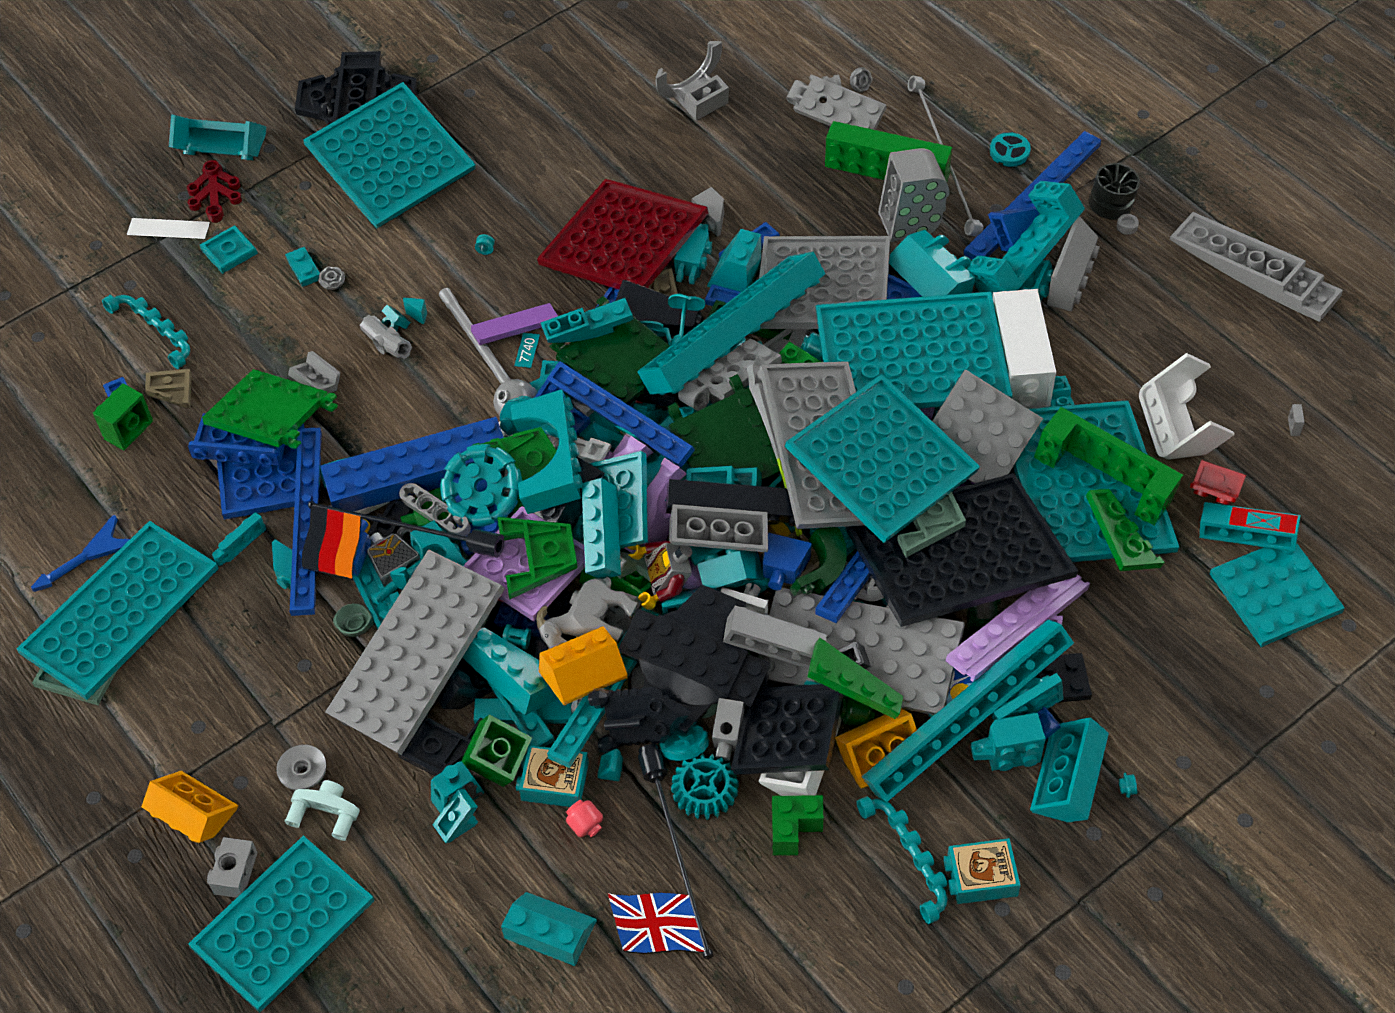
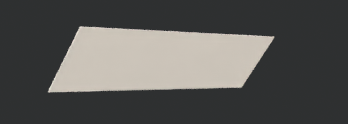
[127,218,210,239]

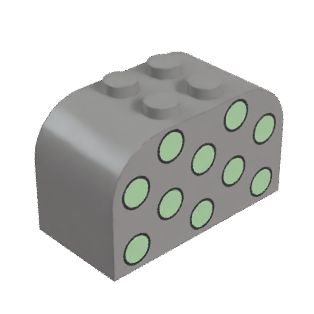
[878,148,949,242]

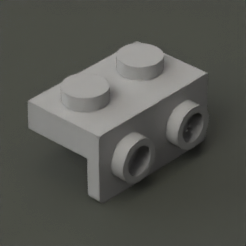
[288,351,340,393]

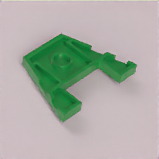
[471,427,557,514]

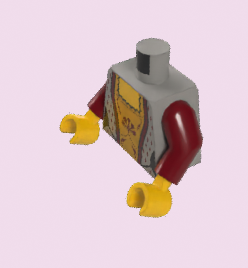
[627,541,692,610]

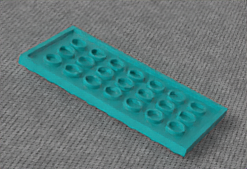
[16,521,219,700]

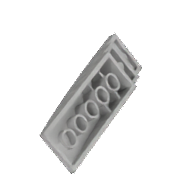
[1170,212,1343,322]

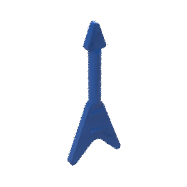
[31,515,130,592]

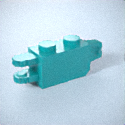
[674,223,712,284]

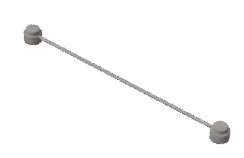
[908,75,983,237]

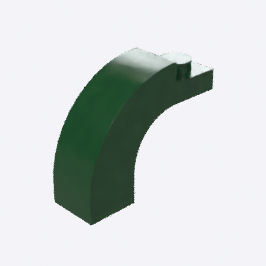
[790,527,847,597]

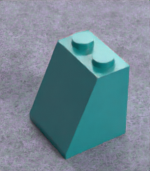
[707,229,762,292]

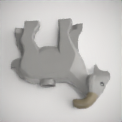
[536,576,642,649]

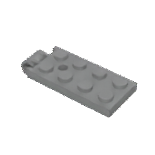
[786,74,887,130]

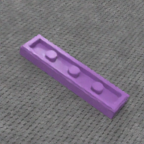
[471,303,558,345]

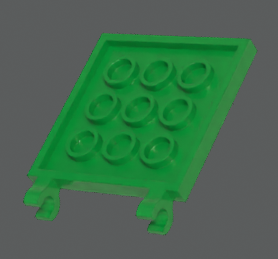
[202,369,338,449]

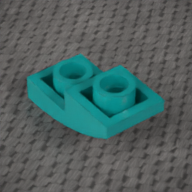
[1050,376,1074,407]

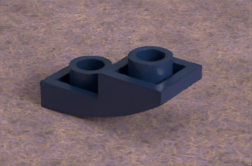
[494,602,550,638]

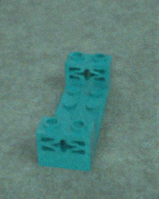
[967,181,1085,297]

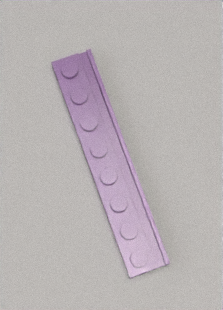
[946,575,1090,682]

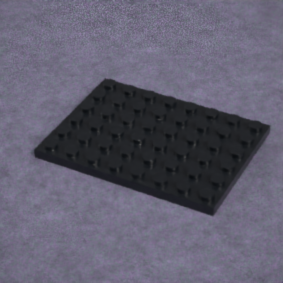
[844,473,1078,627]

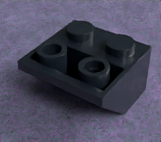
[437,658,492,709]

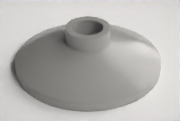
[276,745,327,790]

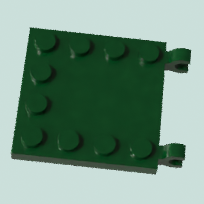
[550,296,670,405]
[668,374,781,482]

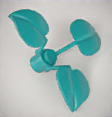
[640,294,705,346]

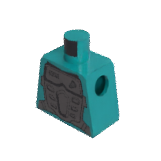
[431,761,484,813]

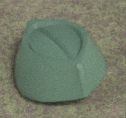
[333,603,374,637]

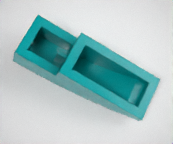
[687,466,762,486]

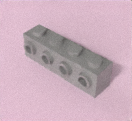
[723,605,827,669]

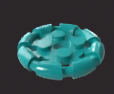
[440,444,522,527]

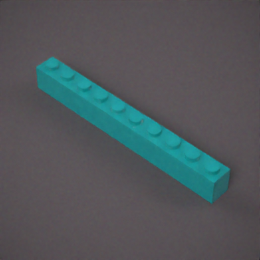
[862,620,1074,803]

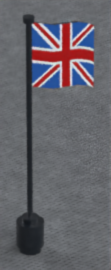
[608,744,714,959]

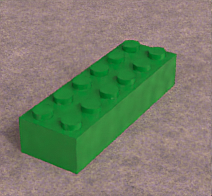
[825,121,952,182]

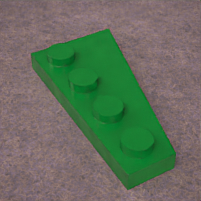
[1086,489,1165,571]
[807,637,903,719]

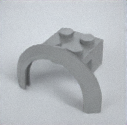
[656,41,729,121]

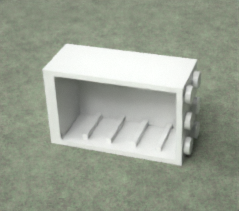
[993,289,1056,409]

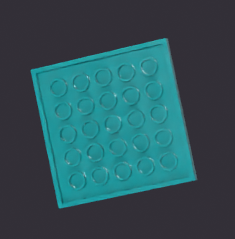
[303,82,476,229]
[784,374,980,543]

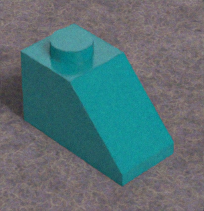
[272,539,292,590]

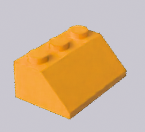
[539,626,627,705]
[835,708,917,789]
[141,771,238,843]

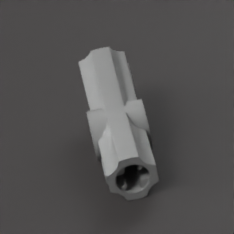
[360,315,412,359]

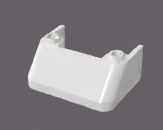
[1139,353,1234,460]

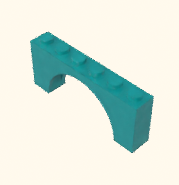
[511,389,583,514]

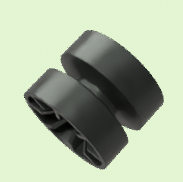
[1089,163,1140,220]

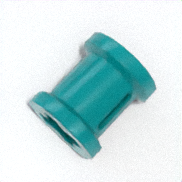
[502,624,531,650]

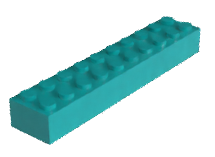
[637,251,826,395]

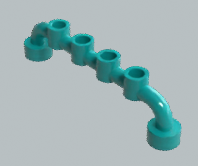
[102,295,190,369]
[857,796,948,924]

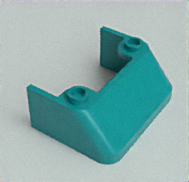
[169,115,266,161]

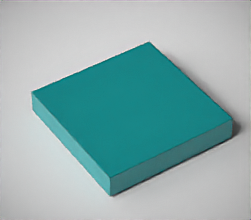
[200,225,258,274]

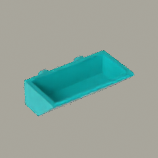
[889,230,975,297]

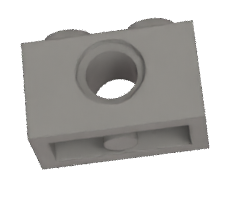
[207,837,257,898]

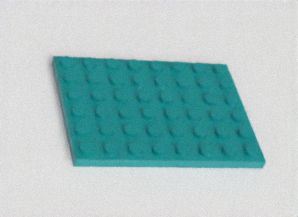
[816,292,1013,408]
[1013,400,1179,562]

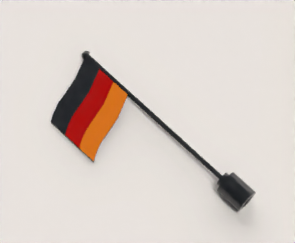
[302,500,504,580]

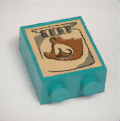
[516,745,589,807]
[944,838,1020,904]

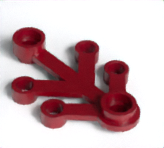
[187,160,242,223]

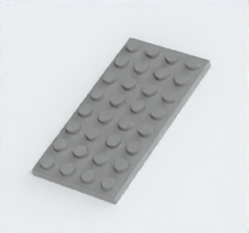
[759,362,865,529]
[325,549,505,755]
[758,588,965,715]

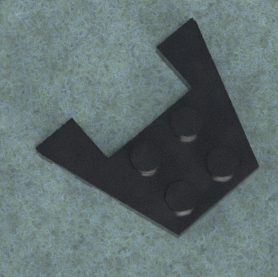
[398,699,483,776]

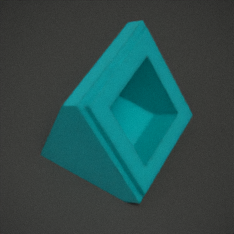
[597,749,624,781]

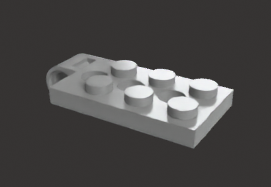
[678,338,782,411]

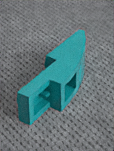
[540,298,633,343]

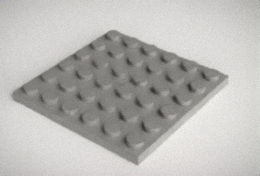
[759,236,890,329]

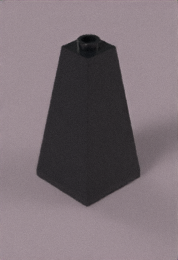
[615,280,703,336]

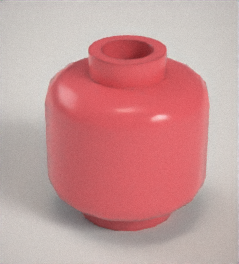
[566,799,603,838]

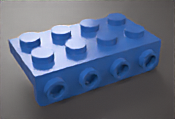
[188,413,285,466]

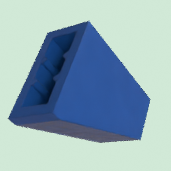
[988,207,1039,252]

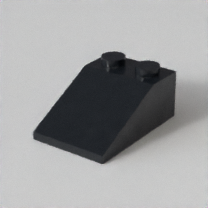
[534,456,605,530]

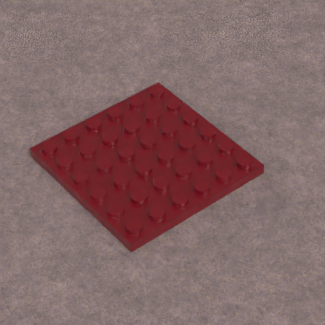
[537,179,709,289]

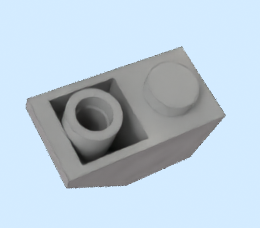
[692,187,724,237]

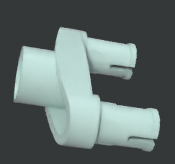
[285,780,360,841]

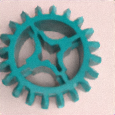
[671,753,739,820]

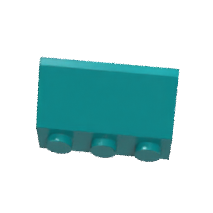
[501,892,597,966]

